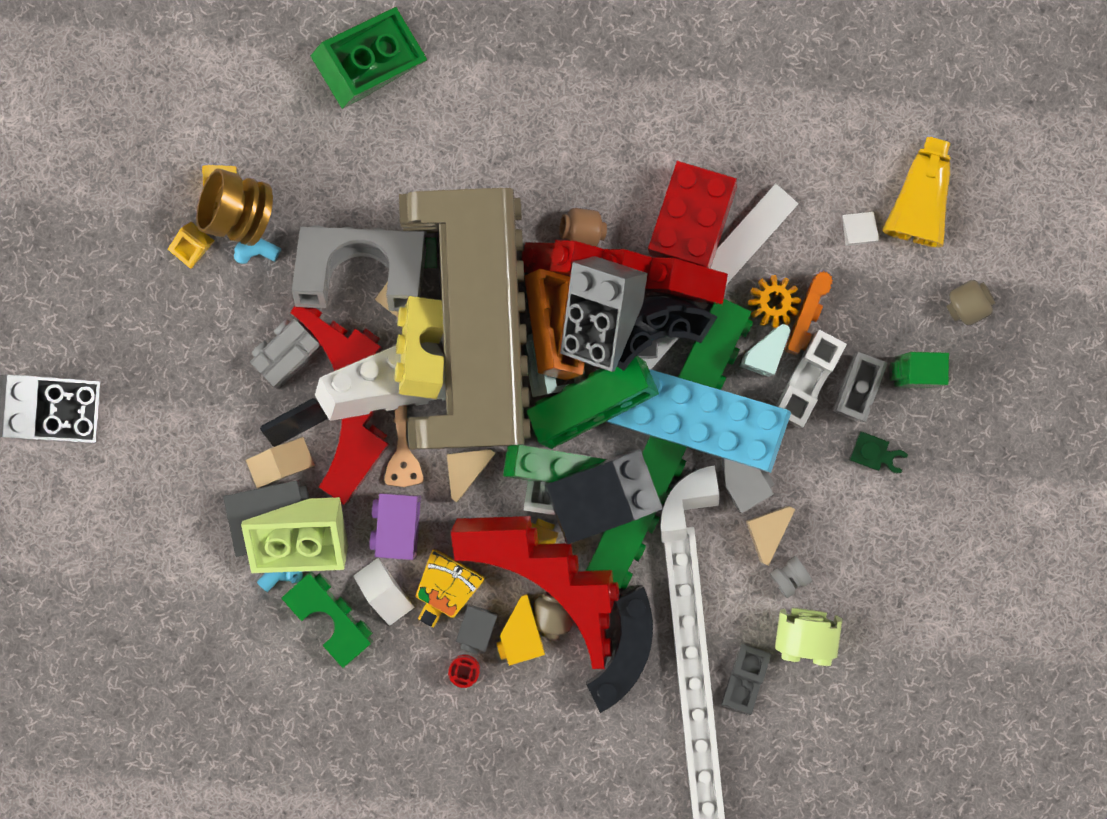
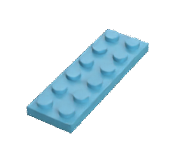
[606,369,791,473]

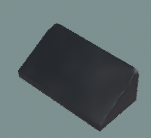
[260,398,328,447]

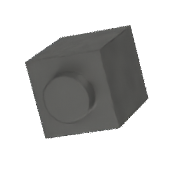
[456,604,498,654]

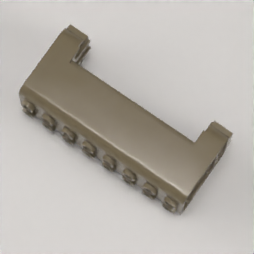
[399,188,531,450]

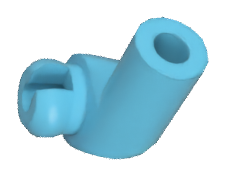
[234,238,281,264]
[257,571,303,592]

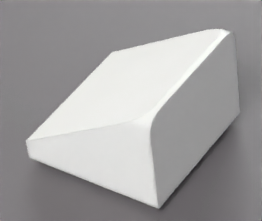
[842,212,879,246]

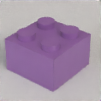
[370,493,421,560]

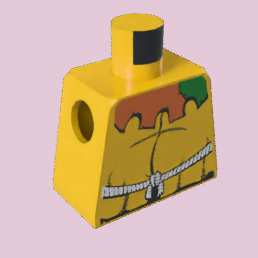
[415,548,485,628]

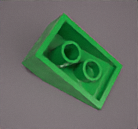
[310,7,428,109]

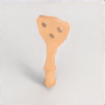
[384,405,424,487]

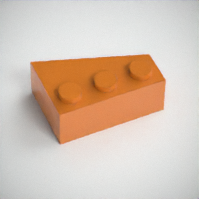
[524,269,585,380]

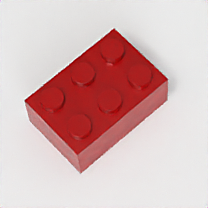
[648,161,737,269]

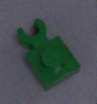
[849,431,908,473]

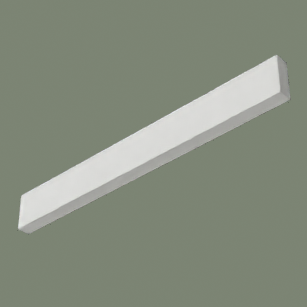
[641,183,799,369]

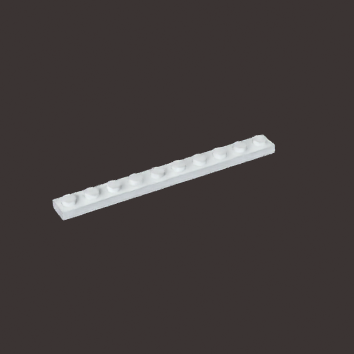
[664,527,725,819]

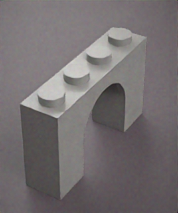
[292,225,426,311]

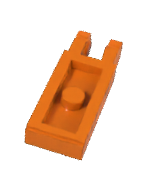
[784,271,833,355]

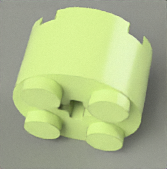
[775,608,842,666]

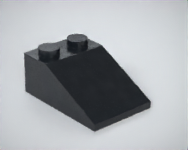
[544,449,663,544]

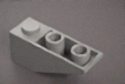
[722,458,774,513]

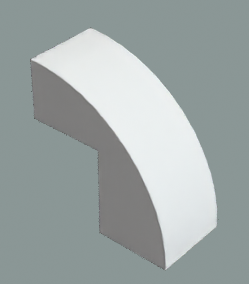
[661,465,719,543]

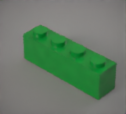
[527,356,659,449]

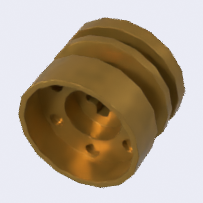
[196,169,273,246]

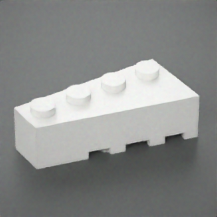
[315,342,446,421]

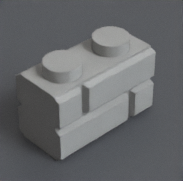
[250,318,322,389]
[832,352,888,422]

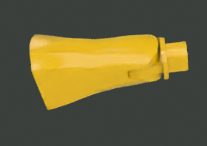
[883,137,951,248]

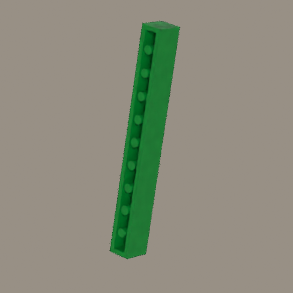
[586,299,753,590]

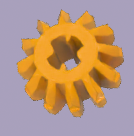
[747,275,801,328]

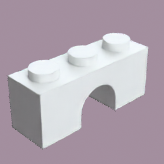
[776,330,847,428]

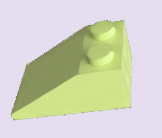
[241,497,348,573]

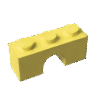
[394,296,444,399]

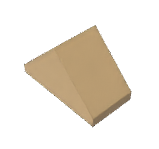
[246,437,315,489]
[447,449,496,502]
[746,506,795,566]

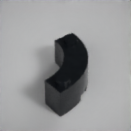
[617,296,717,371]
[586,585,653,713]

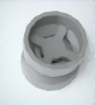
[769,556,813,598]

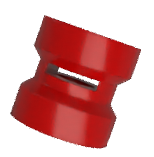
[448,654,480,688]

